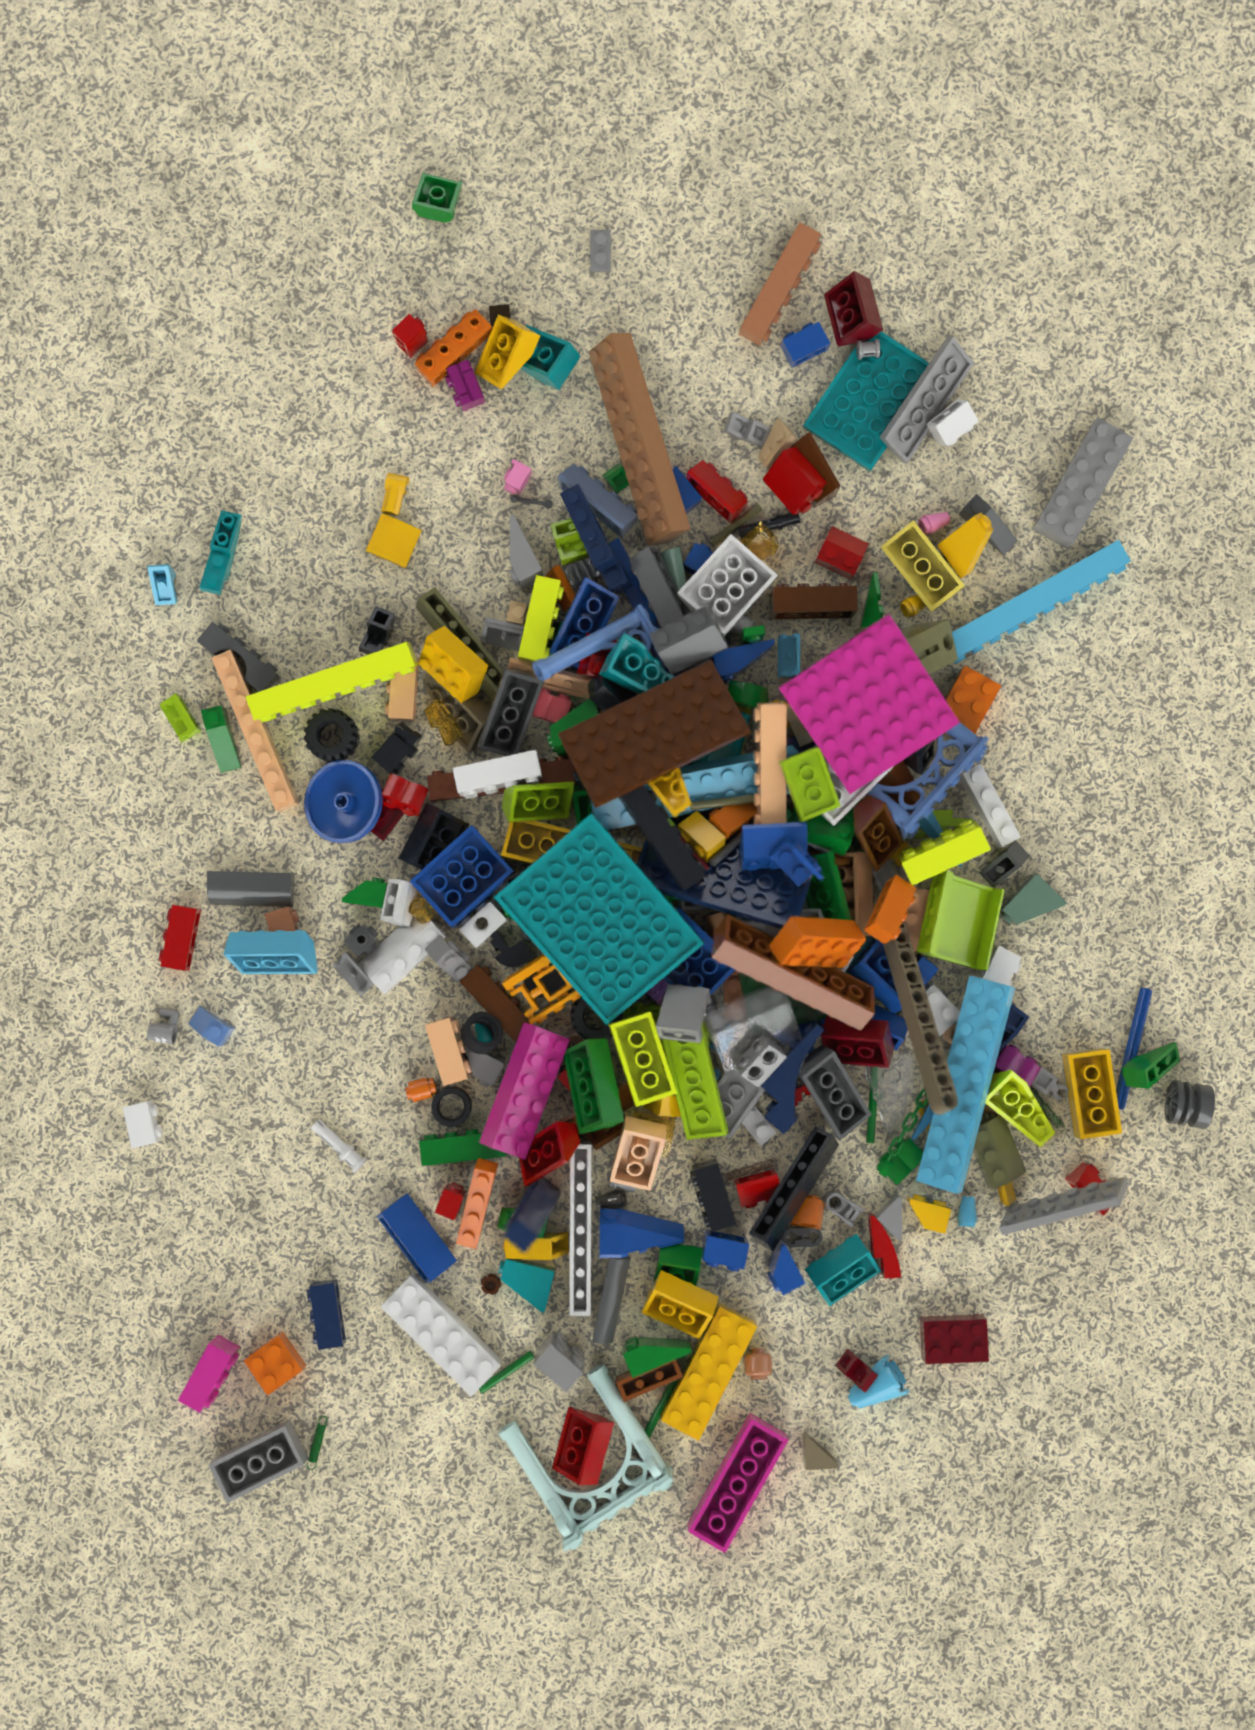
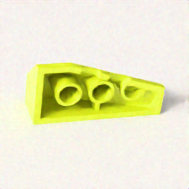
[986,1070,1055,1147]

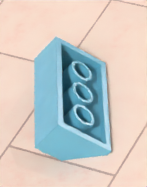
[223,930,318,974]

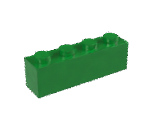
[419,1129,507,1166]

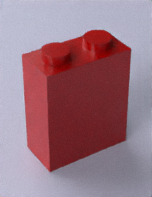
[762,447,827,515]

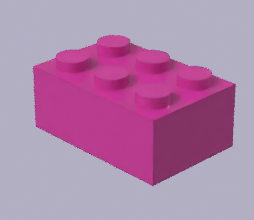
[178,1335,240,1413]

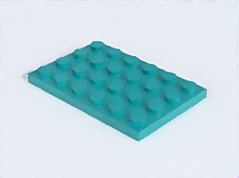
[802,331,929,472]

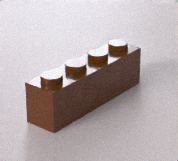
[459,964,535,1042]

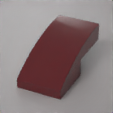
[835,1349,878,1393]

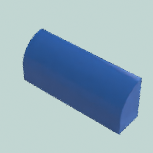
[376,1193,457,1284]

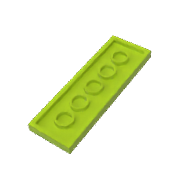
[662,1023,729,1140]

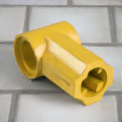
[381,472,409,516]

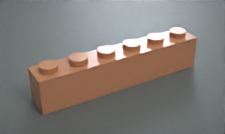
[739,222,822,346]

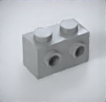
[425,935,473,983]

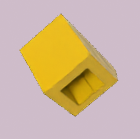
[907,1194,951,1234]

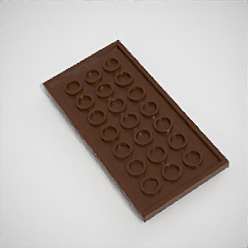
[558,660,750,808]

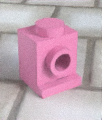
[504,459,532,495]

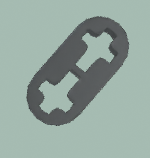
[782,1227,823,1247]

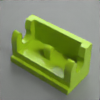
[159,693,201,742]

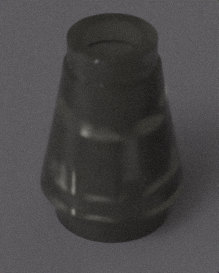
[595,1189,627,1210]

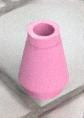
[918,512,950,535]

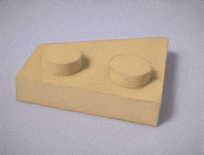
[758,418,798,470]

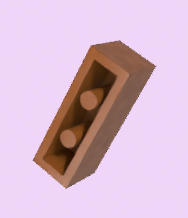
[616,1359,683,1402]

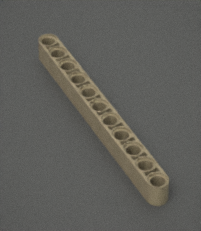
[873,891,958,1115]

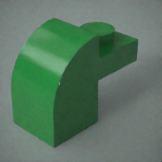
[728,680,769,710]

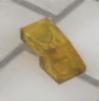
[424,700,463,746]

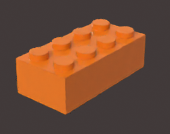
[769,916,866,968]

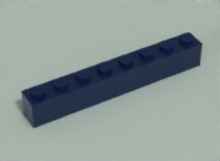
[503,1177,562,1254]

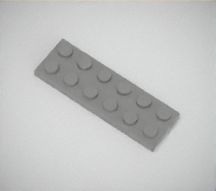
[880,336,974,463]
[999,1177,1129,1235]

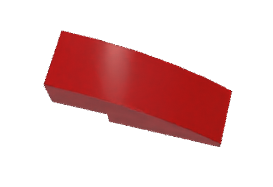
[868,1213,901,1279]

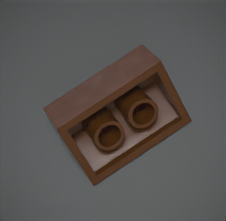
[790,432,841,508]
[853,794,904,872]

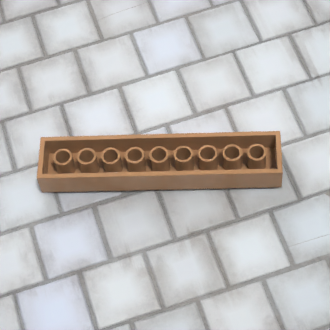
[589,333,691,546]

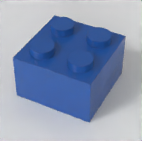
[702,1229,750,1272]

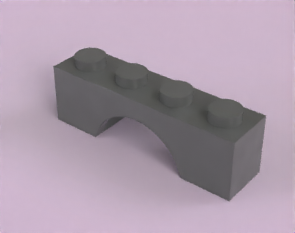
[197,622,280,692]

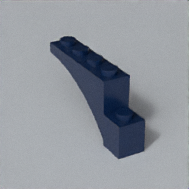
[560,484,633,595]
[761,1020,824,1135]

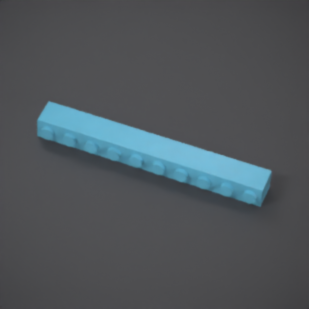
[952,540,1131,664]

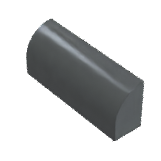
[207,871,294,907]
[592,1256,631,1344]

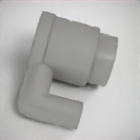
[147,1008,179,1045]

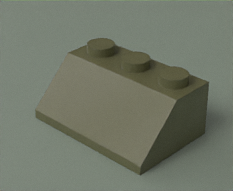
[973,1115,1026,1190]

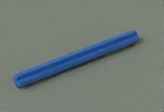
[1116,988,1152,1110]

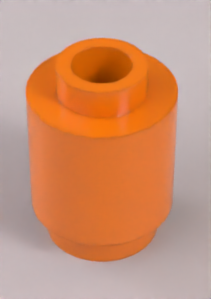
[405,1077,437,1102]

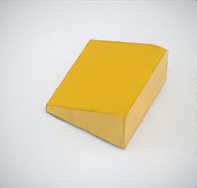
[997,1182,1016,1206]

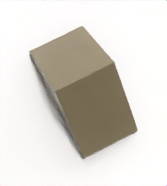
[803,1431,839,1470]

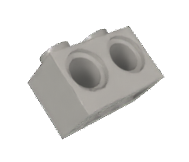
[735,1034,787,1088]

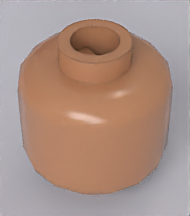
[744,1348,772,1380]

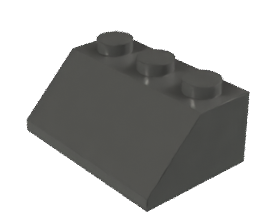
[649,605,729,676]

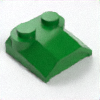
[412,172,462,223]

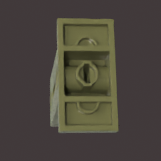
[854,619,958,675]

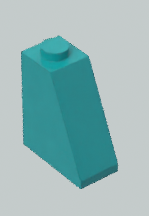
[498,1259,555,1313]

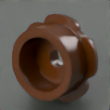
[481,1274,501,1295]

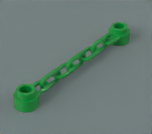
[876,1089,929,1178]

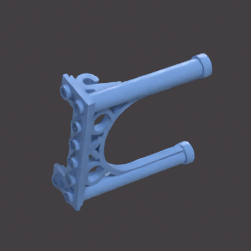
[532,604,681,681]
[814,722,989,842]

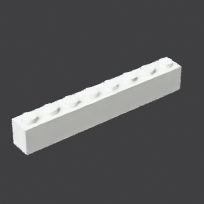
[569,1142,591,1316]

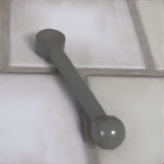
[510,495,553,508]

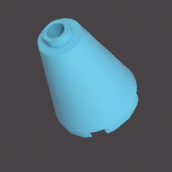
[848,1355,909,1408]

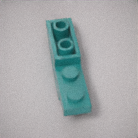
[199,510,242,595]

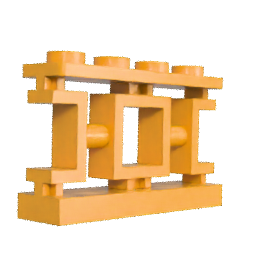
[502,954,581,1025]

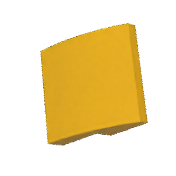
[365,513,422,568]

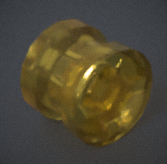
[408,897,435,923]

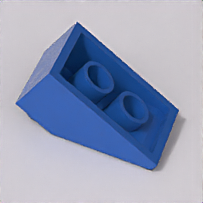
[711,639,775,684]

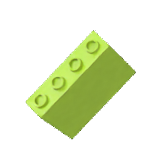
[916,870,1005,971]

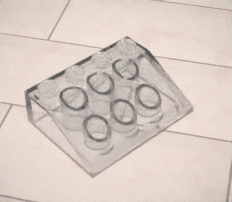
[703,985,802,1073]

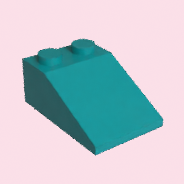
[520,324,581,390]

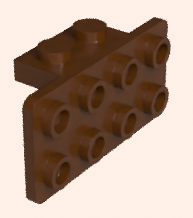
[559,1081,634,1150]

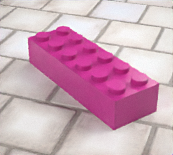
[479,1022,570,1159]
[687,1413,789,1553]

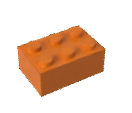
[944,666,1002,733]

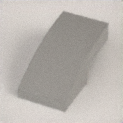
[723,412,771,448]

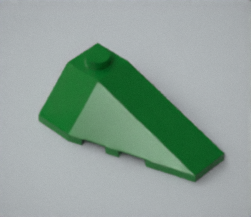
[859,572,884,628]

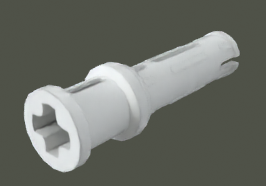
[310,1119,367,1173]

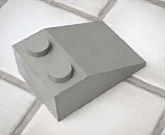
[509,514,543,589]

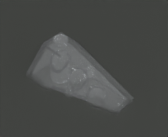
[865,1052,914,1138]

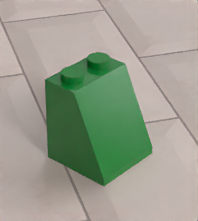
[547,698,601,757]

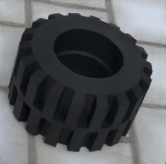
[304,708,360,762]
[570,997,623,1040]

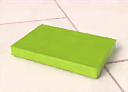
[779,746,841,822]

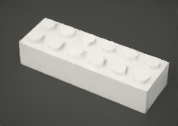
[381,1272,503,1397]

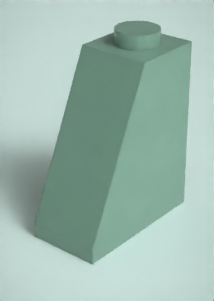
[1000,874,1067,925]

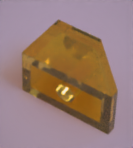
[739,522,779,560]

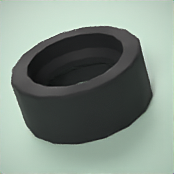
[461,1012,503,1054]
[431,1086,472,1127]

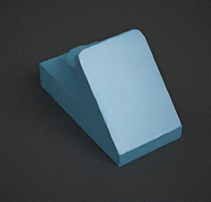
[147,564,177,605]

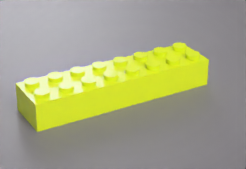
[245,642,419,723]

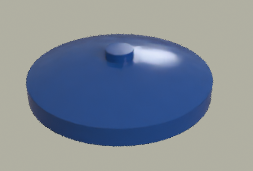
[304,760,383,844]

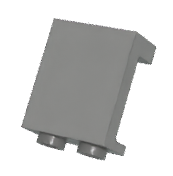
[656,984,711,1043]

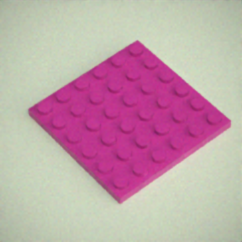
[779,614,960,794]

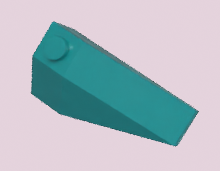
[599,633,674,694]

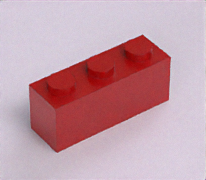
[159,905,202,971]

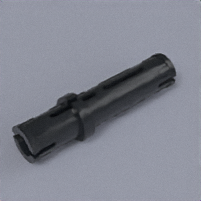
[738,512,801,540]

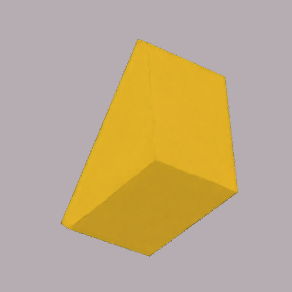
[644,1094,681,1117]

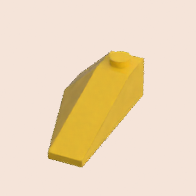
[647,768,692,817]

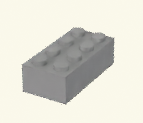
[208,1419,308,1503]

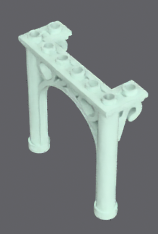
[498,1363,673,1552]

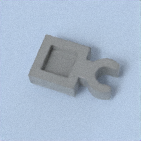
[1032,1066,1069,1100]

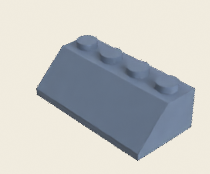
[557,464,638,538]

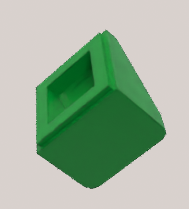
[602,464,629,494]

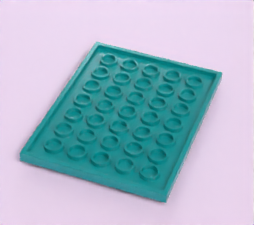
[494,813,704,1025]

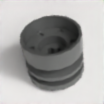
[1164,1080,1215,1129]

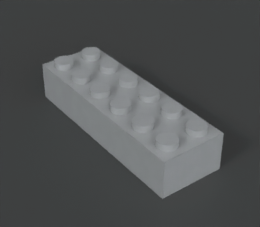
[1032,417,1134,549]

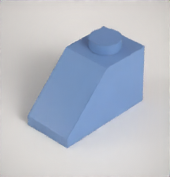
[188,1006,235,1047]

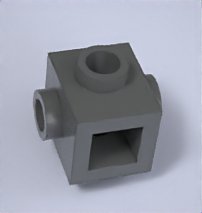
[344,924,379,957]

